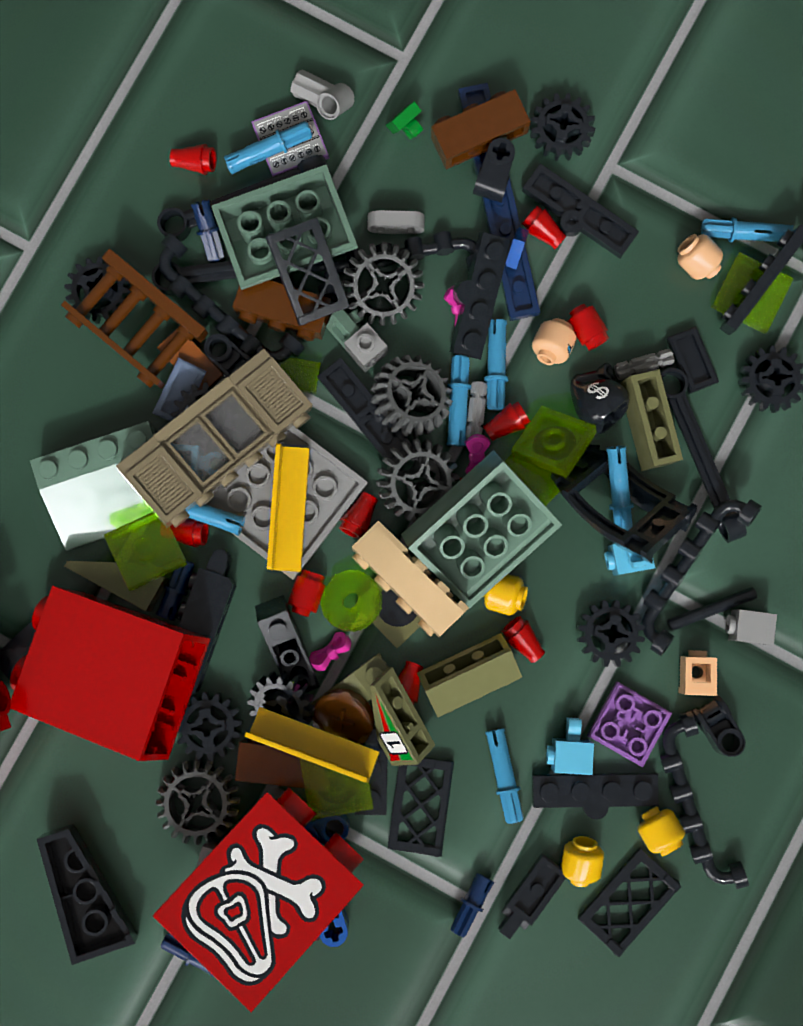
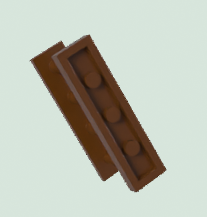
[61,248,209,389]

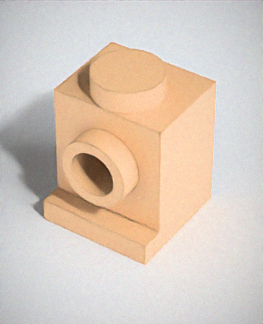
[678,650,717,696]

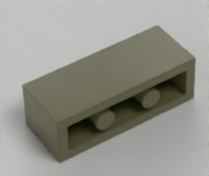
[620,369,683,471]
[417,633,522,717]

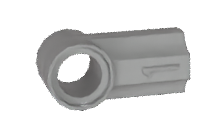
[290,69,354,120]

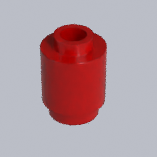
[567,304,609,351]
[287,570,326,617]

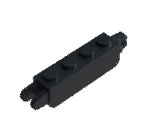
[177,549,237,695]

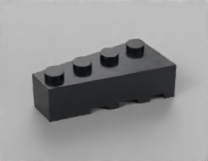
[37,824,138,965]

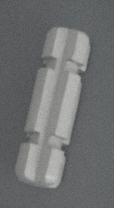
[614,349,674,380]
[466,381,487,439]

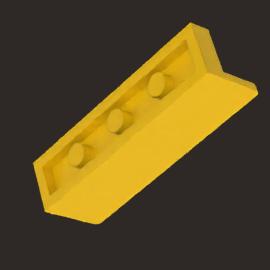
[267,443,310,572]
[244,707,380,783]

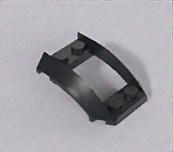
[551,444,698,564]

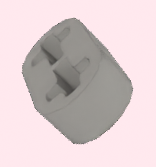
[367,210,425,234]

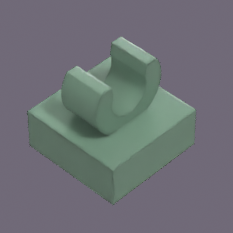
[326,309,365,349]

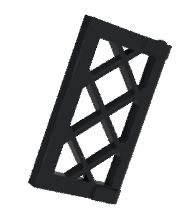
[265,217,350,326]
[388,758,454,857]
[578,847,682,957]

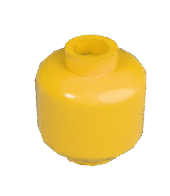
[483,574,528,615]
[637,806,685,857]
[561,836,604,887]

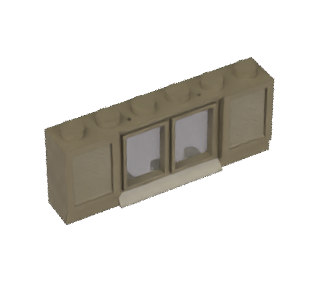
[116,349,313,528]

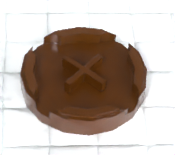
[312,688,374,745]

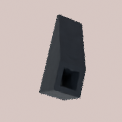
[255,595,320,693]

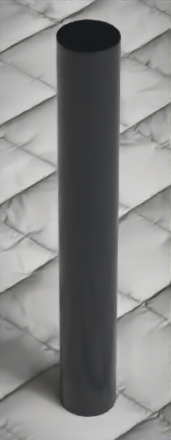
[667,587,757,631]

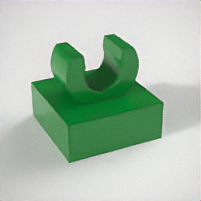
[386,101,423,140]

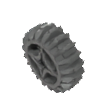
[342,242,424,326]
[370,354,453,438]
[376,438,460,521]
[155,759,241,845]

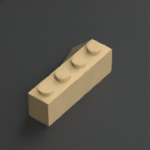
[352,521,469,637]

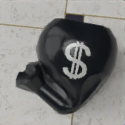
[570,363,630,434]

